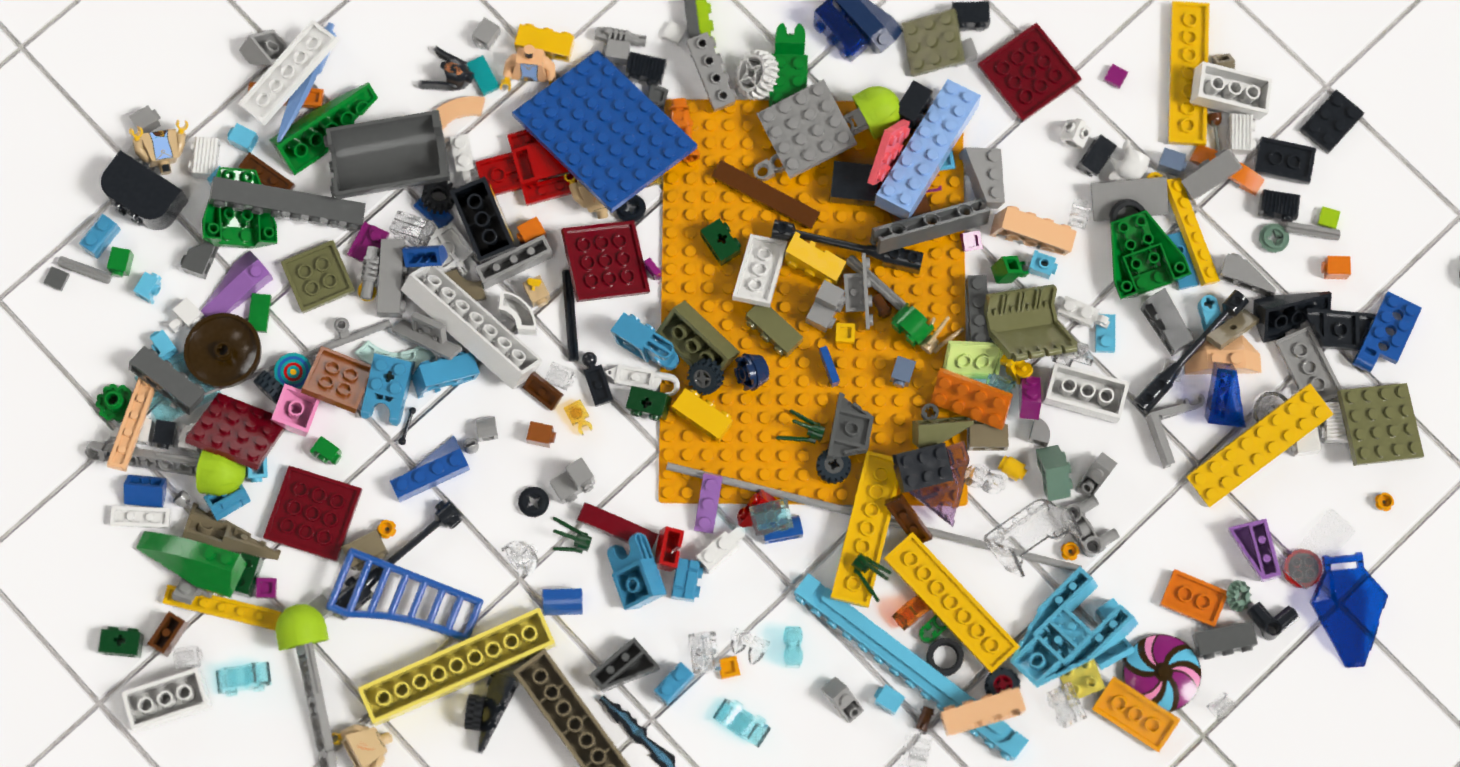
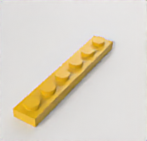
[1167,177,1220,286]
[162,584,282,631]

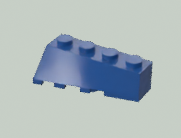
[390,436,470,502]

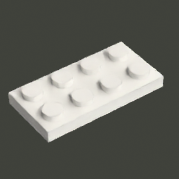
[732,234,788,308]

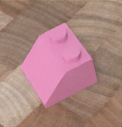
[271,384,320,437]

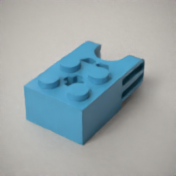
[610,312,679,370]
[360,353,415,426]
[607,533,667,610]

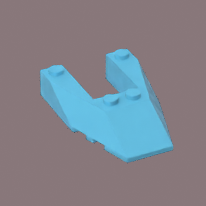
[1010,567,1139,688]

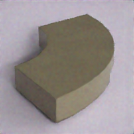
[445,269,487,301]

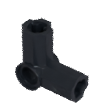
[1246,601,1300,640]

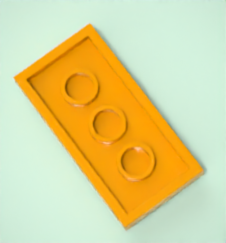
[1092,675,1181,753]

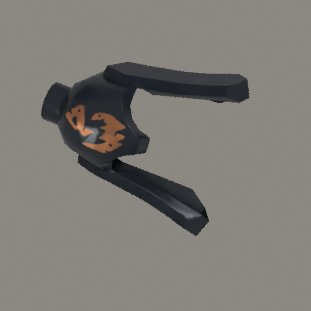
[418,45,474,91]

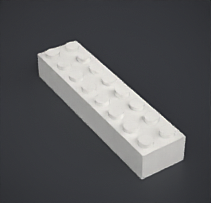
[401,266,543,390]

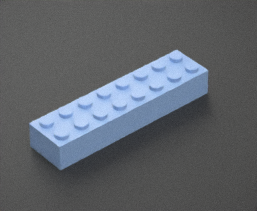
[875,79,981,219]

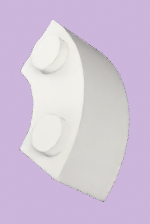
[499,291,537,335]

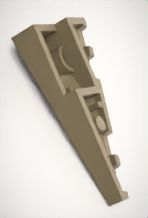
[182,502,281,560]

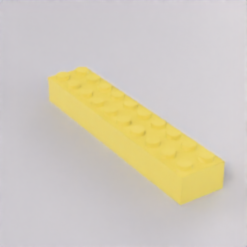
[358,607,556,727]

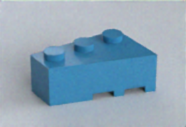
[412,351,480,399]

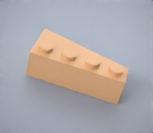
[989,206,1077,256]
[940,687,1026,737]

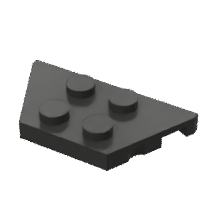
[826,392,874,459]

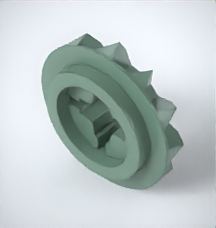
[1259,223,1289,253]
[1226,580,1252,612]

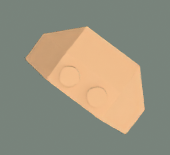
[1184,335,1262,375]

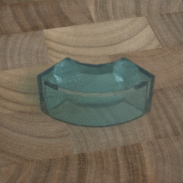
[215,662,272,697]
[712,698,772,748]

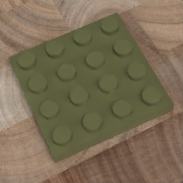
[1337,383,1424,466]

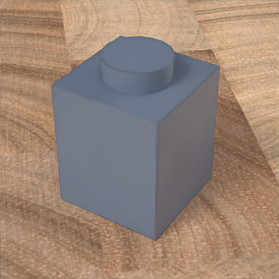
[1157,147,1187,177]
[890,356,916,388]

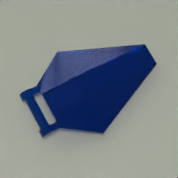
[1309,552,1388,668]

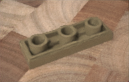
[1206,309,1259,350]

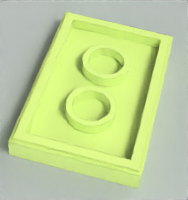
[943,340,1003,380]

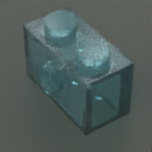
[749,498,794,536]

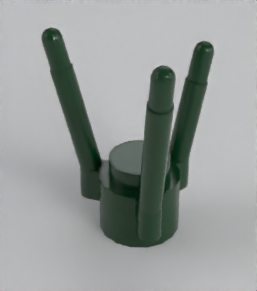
[776,409,825,444]
[553,517,592,554]
[852,553,892,602]

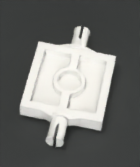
[421,220,474,276]

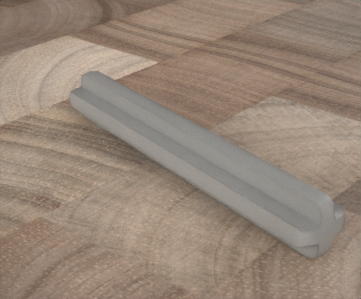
[846,255,906,311]

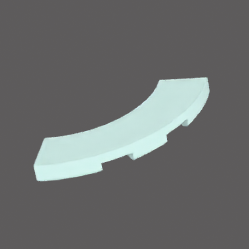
[354,340,436,372]

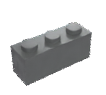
[1192,621,1258,660]

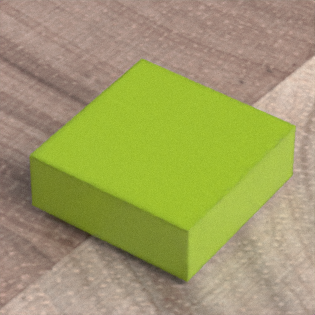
[1317,206,1341,229]

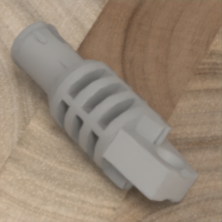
[595,26,647,47]
[360,246,380,300]

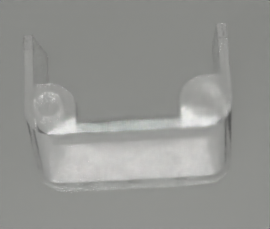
[983,499,1082,577]

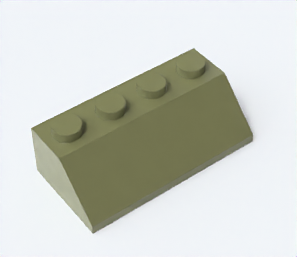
[656,301,740,377]

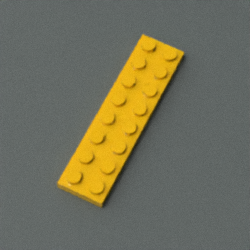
[1168,1,1210,146]
[1185,383,1333,508]
[830,450,899,608]
[884,532,1020,674]

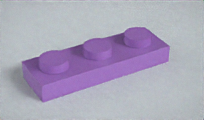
[694,473,723,534]

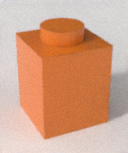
[516,216,547,244]
[1321,256,1351,280]

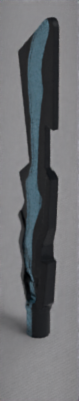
[599,695,675,767]

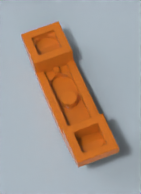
[1189,145,1265,196]

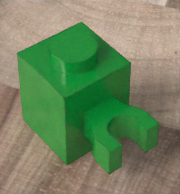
[990,256,1029,284]

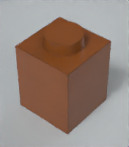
[526,421,557,448]

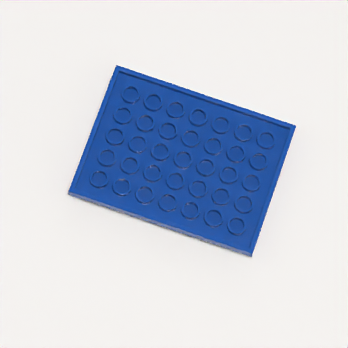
[512,50,697,213]

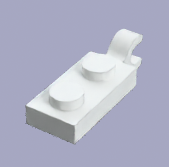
[450,134,476,184]
[1057,295,1110,329]

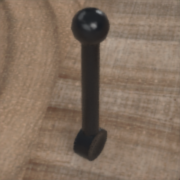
[398,407,416,445]

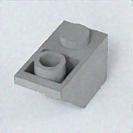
[1075,452,1118,497]
[821,676,864,723]

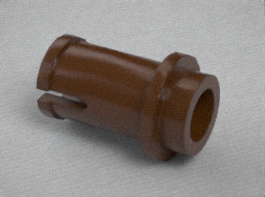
[872,293,892,319]
[915,706,935,732]

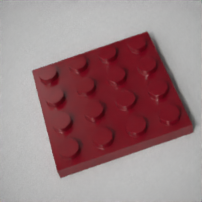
[977,22,1082,123]
[561,220,650,303]
[185,393,285,470]
[263,465,363,562]

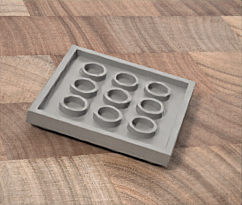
[756,79,858,179]

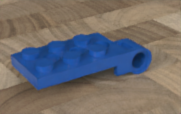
[1352,291,1422,373]

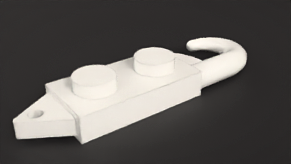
[604,364,680,396]

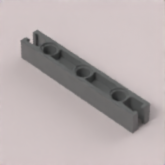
[870,198,991,254]

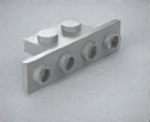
[844,253,873,330]
[391,312,462,360]

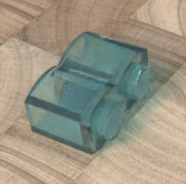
[783,626,803,669]

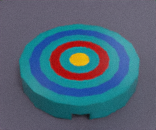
[274,352,312,389]

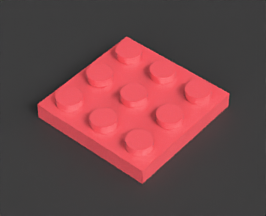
[867,119,910,185]

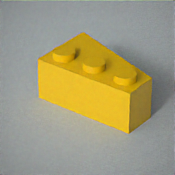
[784,232,846,285]

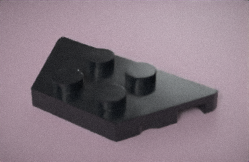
[1304,308,1375,351]

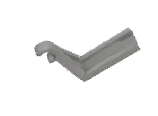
[1145,394,1205,469]

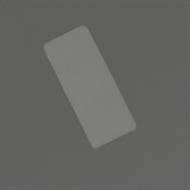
[1281,508,1356,589]

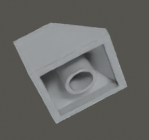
[239,29,288,65]

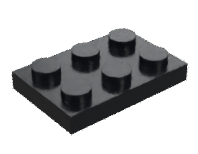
[1299,89,1365,154]
[1254,136,1317,185]
[892,442,954,493]

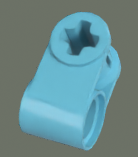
[1197,295,1225,331]

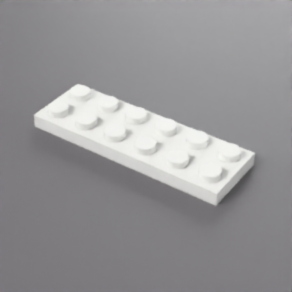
[238,19,339,125]

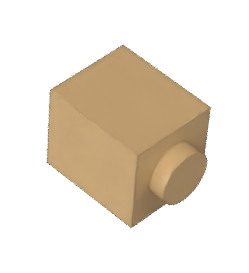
[523,275,551,308]

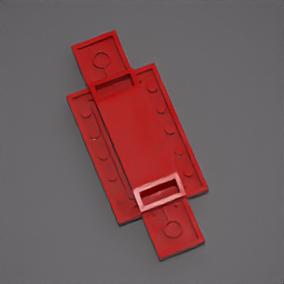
[475,130,577,206]

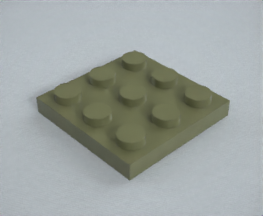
[901,9,966,77]
[281,240,356,314]

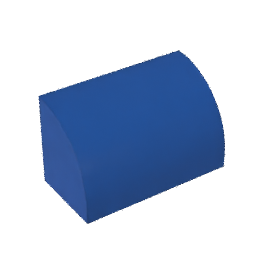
[402,245,448,267]
[123,475,167,508]
[761,515,804,545]
[543,588,583,616]

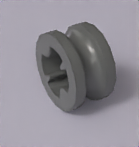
[921,403,939,420]

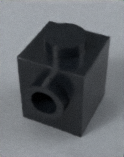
[153,419,178,450]

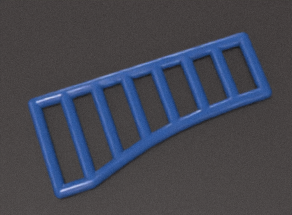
[326,548,484,641]

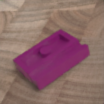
[347,221,390,263]

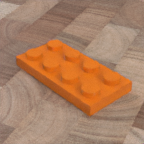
[930,368,1013,430]

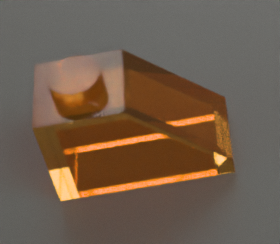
[892,596,931,631]

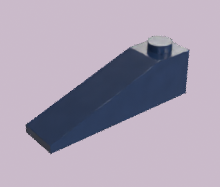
[834,0,903,54]

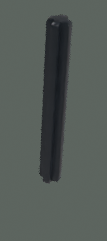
[562,270,579,362]

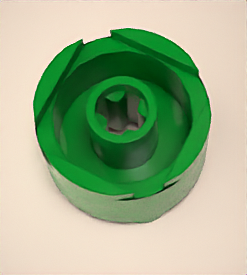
[891,303,935,347]

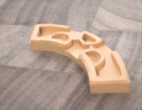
[436,96,486,130]

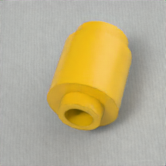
[997,455,1028,482]

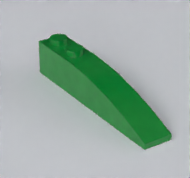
[269,82,378,175]
[136,531,247,598]

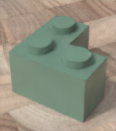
[1036,445,1073,502]

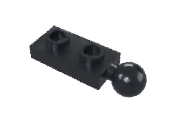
[582,352,614,407]

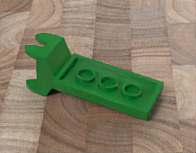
[769,23,808,107]

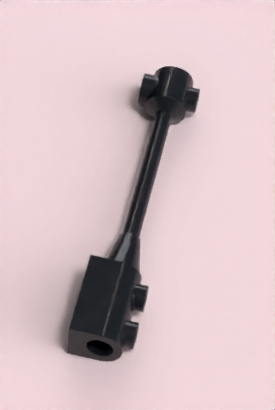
[771,219,924,275]
[1132,290,1249,416]
[329,500,462,621]

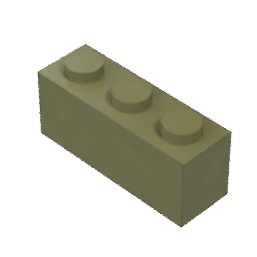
[745,305,803,358]

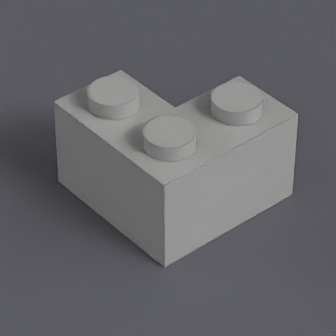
[805,280,846,333]
[550,457,595,504]

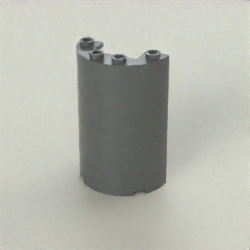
[324,110,450,199]

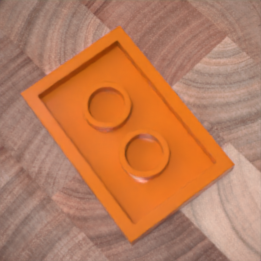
[1160,569,1227,628]

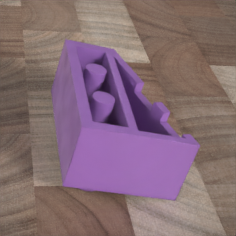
[1228,518,1282,582]

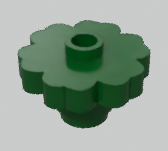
[96,384,133,423]

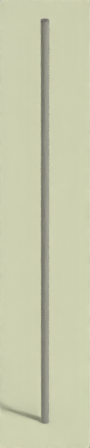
[666,462,1082,572]

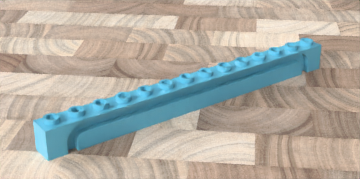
[794,573,1029,761]

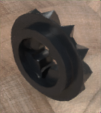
[616,194,646,222]
[518,487,549,518]

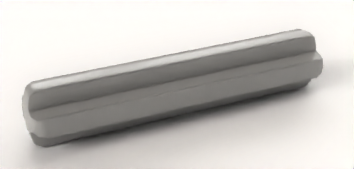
[1285,221,1341,241]
[57,256,112,284]

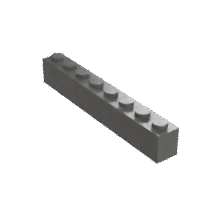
[209,176,366,231]

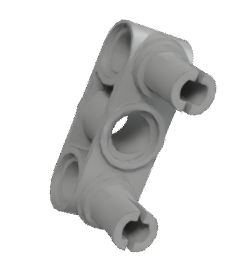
[1062,495,1120,558]

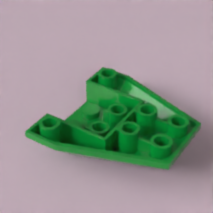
[202,167,278,249]
[1110,210,1192,300]

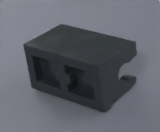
[1076,134,1117,177]

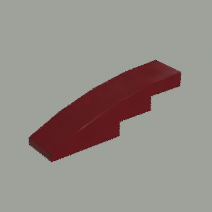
[577,502,659,551]

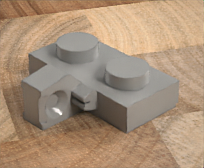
[172,579,214,605]

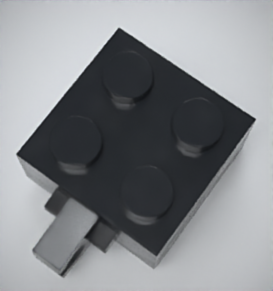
[899,80,933,134]

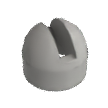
[463,438,479,454]
[173,490,190,507]

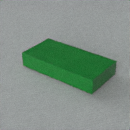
[248,293,272,333]

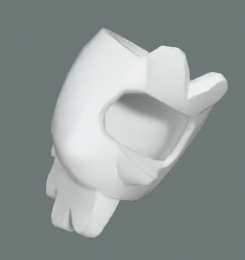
[1108,140,1150,181]

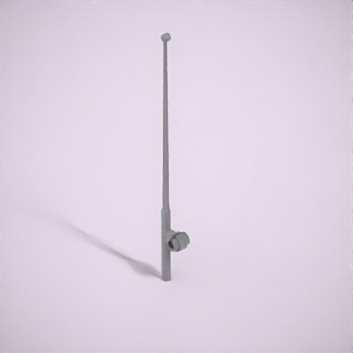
[170,317,392,409]

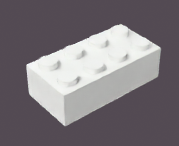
[1190,61,1273,120]
[1043,362,1130,423]
[121,667,212,733]

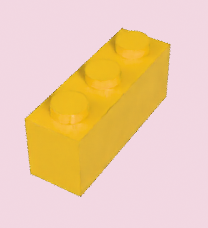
[514,23,575,63]
[672,388,733,443]

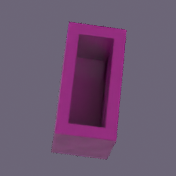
[1019,376,1042,420]

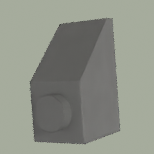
[180,242,220,280]

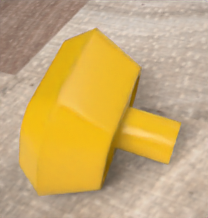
[527,277,542,291]

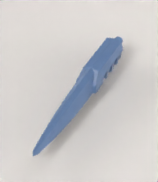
[277,22,337,142]

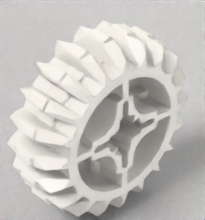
[734,49,780,100]

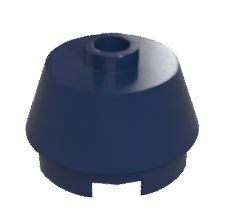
[734,354,769,391]

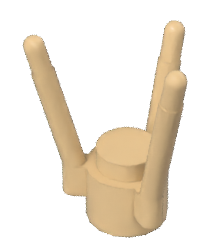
[919,316,964,355]

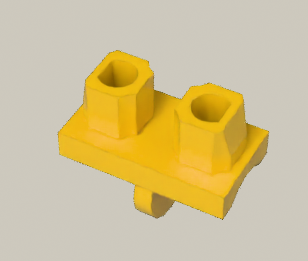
[1000,354,1033,385]

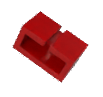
[654,526,684,572]

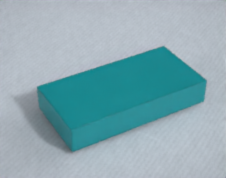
[467,55,500,96]

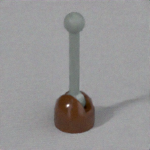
[1207,112,1222,151]

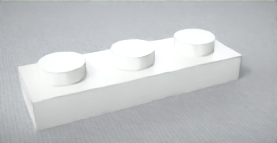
[110,506,171,529]

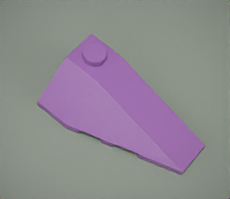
[201,250,273,317]

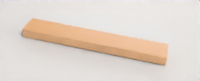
[106,377,156,472]

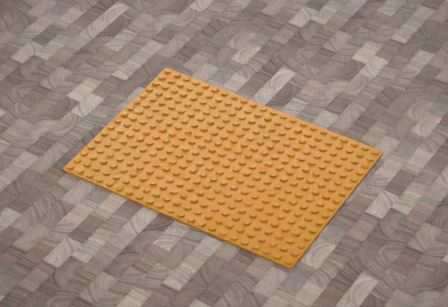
[659,99,968,506]

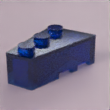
[813,0,868,62]
[1204,362,1246,428]

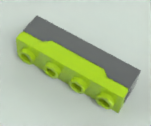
[683,0,716,58]

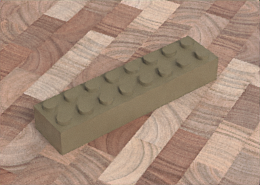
[513,649,631,767]

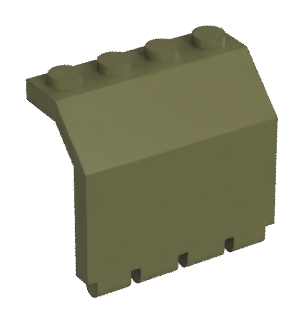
[984,284,1078,362]

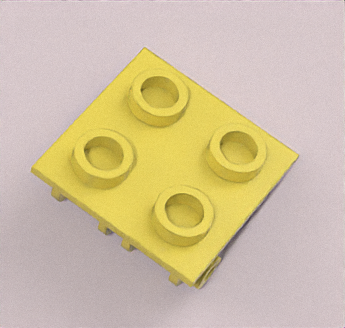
[1060,659,1105,702]

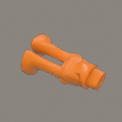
[669,98,700,163]

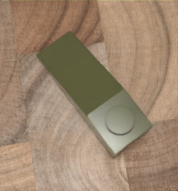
[912,416,974,448]

